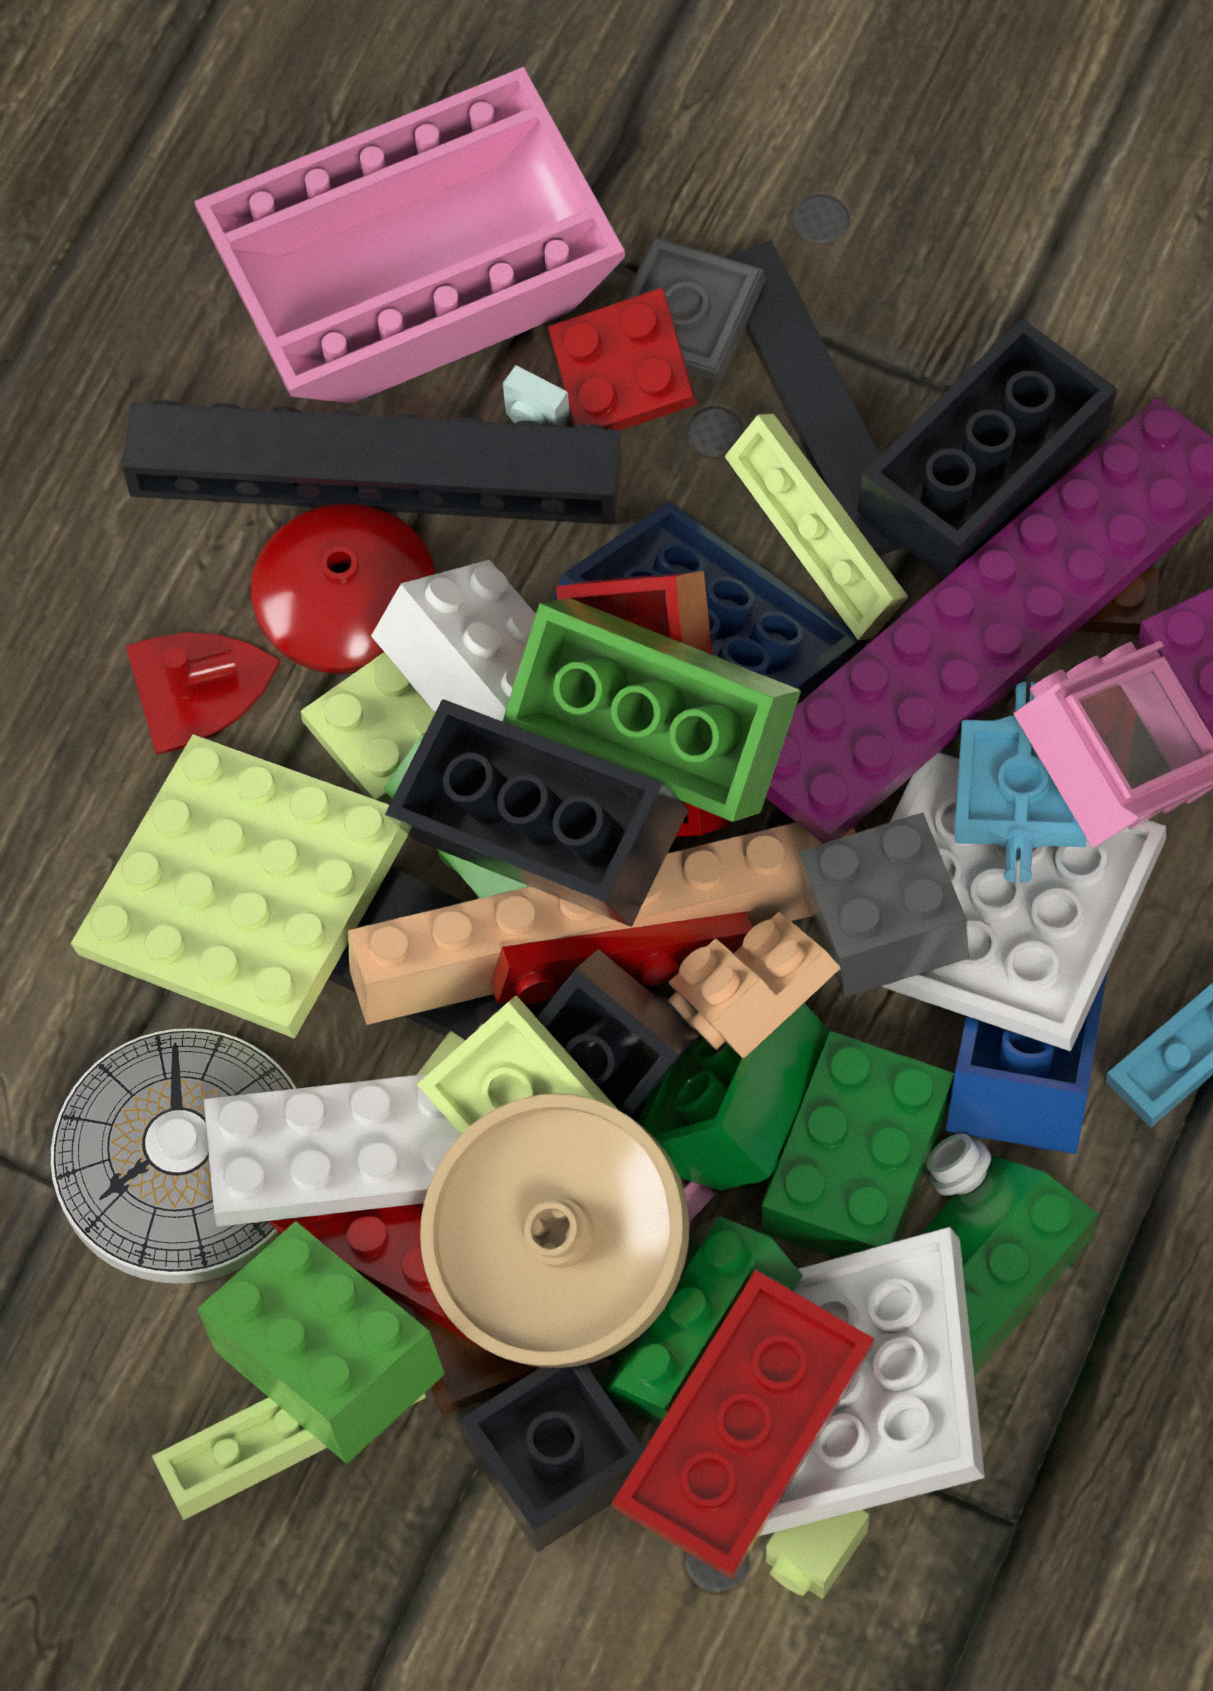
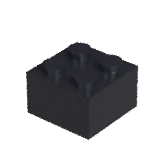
[537,949,700,1118]
[459,1364,645,1552]

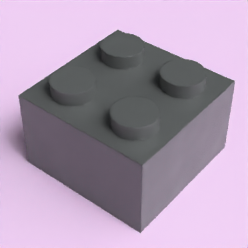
[798,812,969,998]

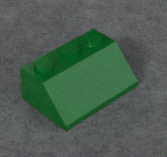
[637,1003,830,1191]
[920,1155,1098,1376]
[599,1216,803,1427]

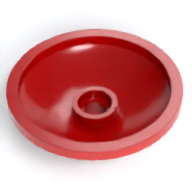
[251,504,435,674]

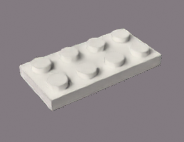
[204,1074,461,1227]

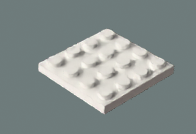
[881,753,1166,1051]
[759,1227,985,1536]

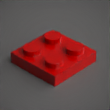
[548,288,698,431]

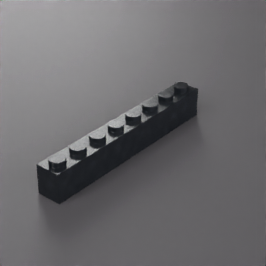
[122,400,621,525]

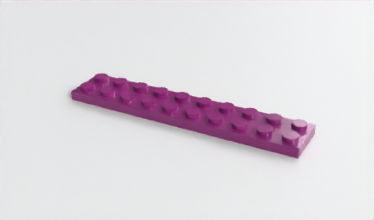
[766,397,1213,844]

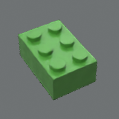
[197,1222,445,1464]

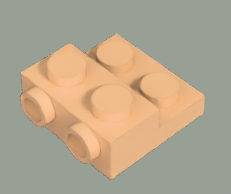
[668,912,841,1059]

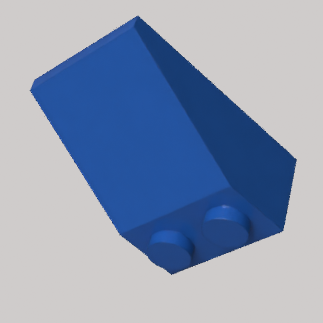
[946,972,1107,1154]

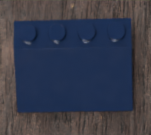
[553,501,861,706]

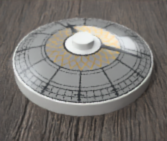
[51,1028,297,1284]

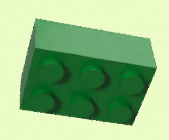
[762,1031,955,1258]

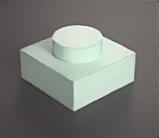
[503,365,570,427]

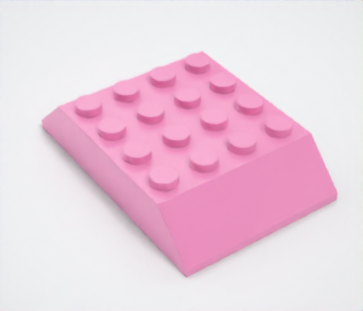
[194,67,625,404]

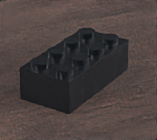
[857,318,1117,579]
[385,699,689,927]

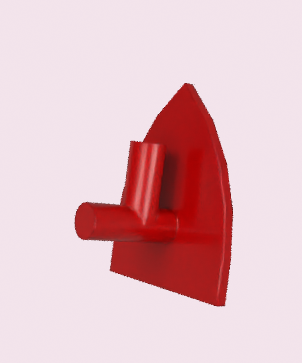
[126,632,280,755]

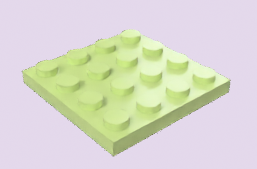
[71,735,408,1038]

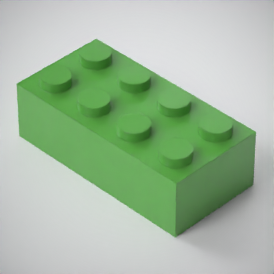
[503,598,801,822]

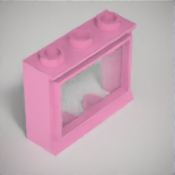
[1013,641,1213,848]

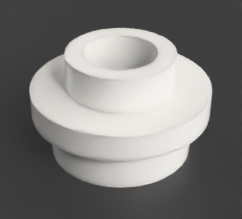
[926,1134,991,1195]

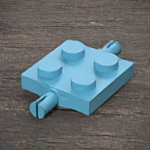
[954,682,1086,883]

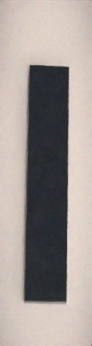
[724,240,903,557]

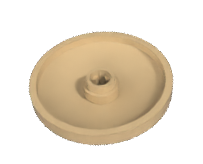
[420,1094,689,1368]

